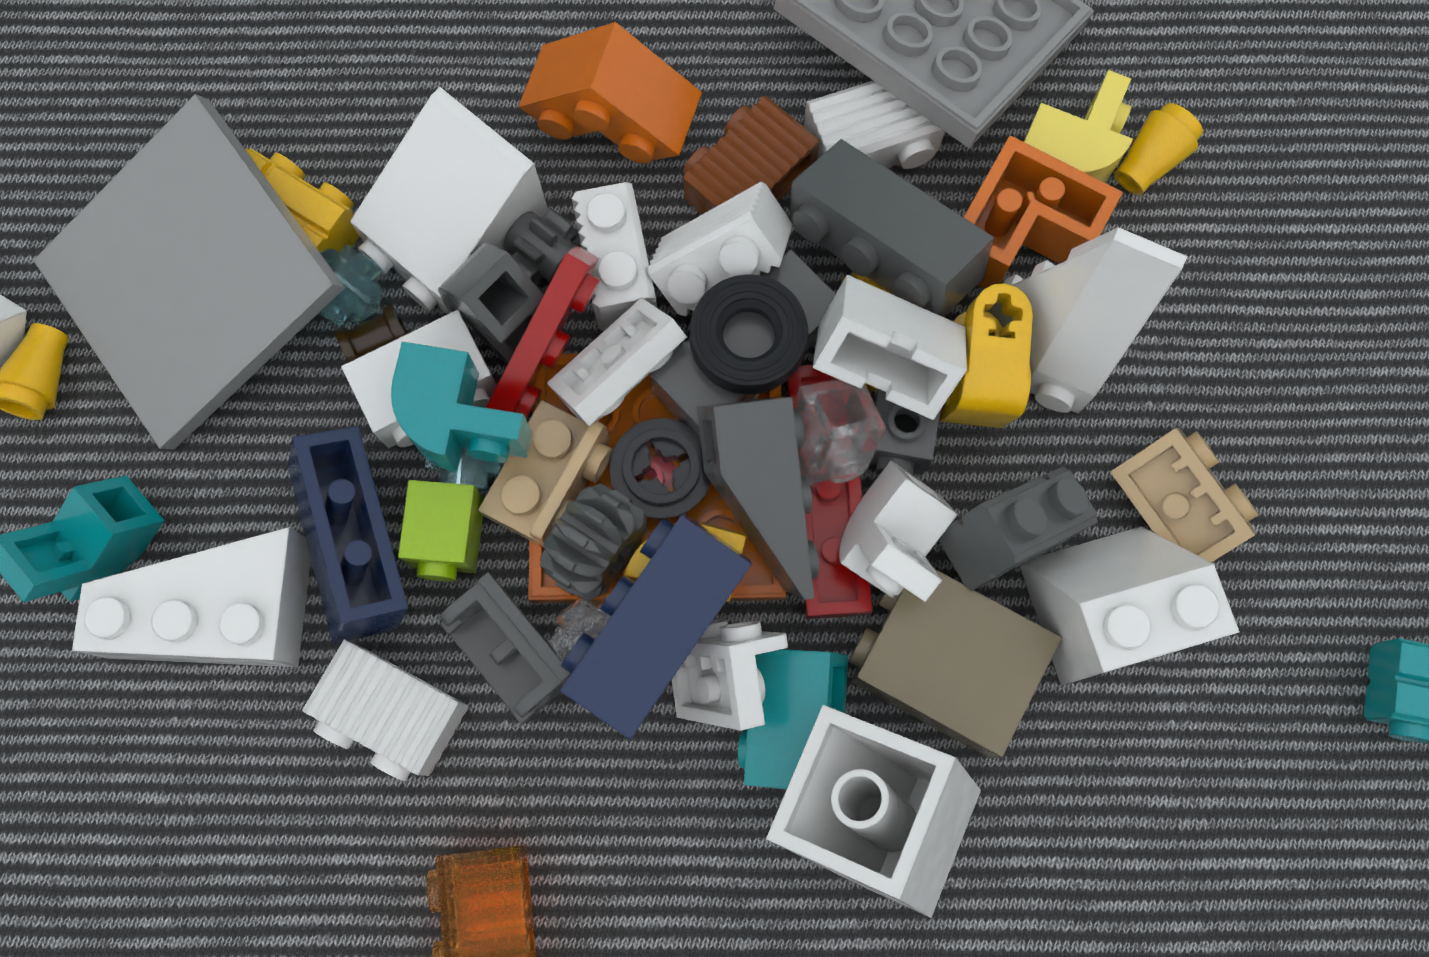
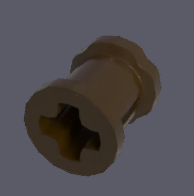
[334,304,408,363]

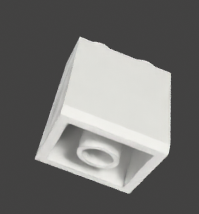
[350,87,548,315]
[1020,526,1239,686]
[766,705,981,918]

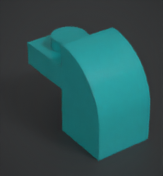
[391,341,532,472]
[0,475,165,603]

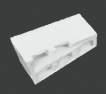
[72,527,311,667]

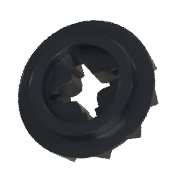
[610,418,711,521]

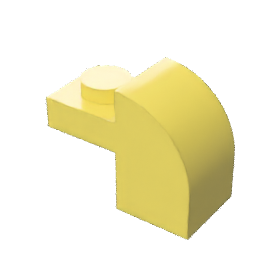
[1023,70,1133,183]

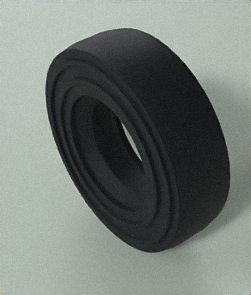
[690,274,809,395]

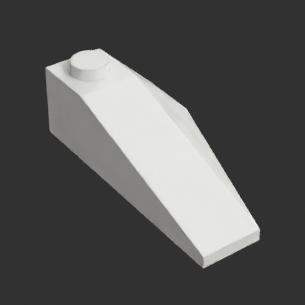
[988,227,1187,414]

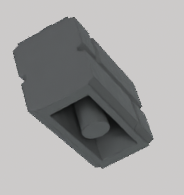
[939,466,1098,591]

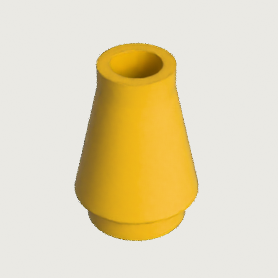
[1114,103,1203,196]
[0,323,69,420]

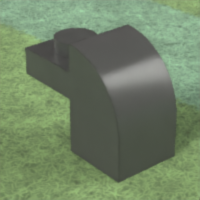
[438,242,544,365]

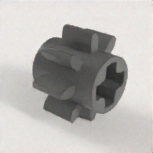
[504,208,579,287]

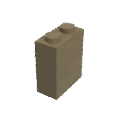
[848,569,1062,759]

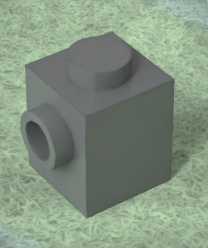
[862,388,941,475]

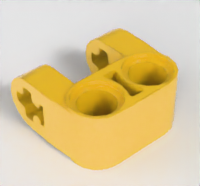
[939,283,1033,428]

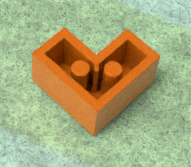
[518,22,702,164]
[963,135,1123,289]

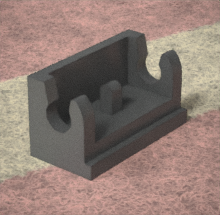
[439,572,571,725]

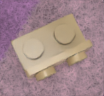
[478,400,613,548]
[1110,428,1259,562]

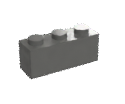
[790,139,994,317]
[650,250,836,436]

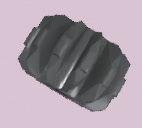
[540,483,647,602]

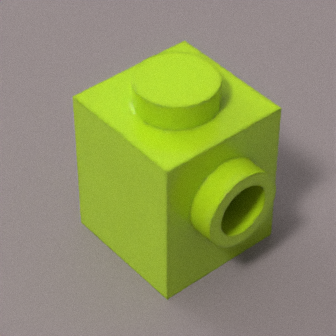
[398,480,485,582]

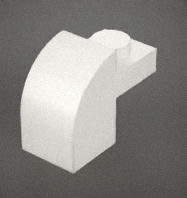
[839,461,958,602]

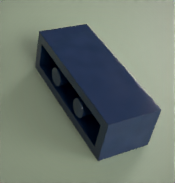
[287,426,408,645]
[560,513,752,740]

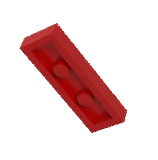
[486,246,600,420]

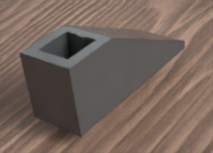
[697,397,819,600]

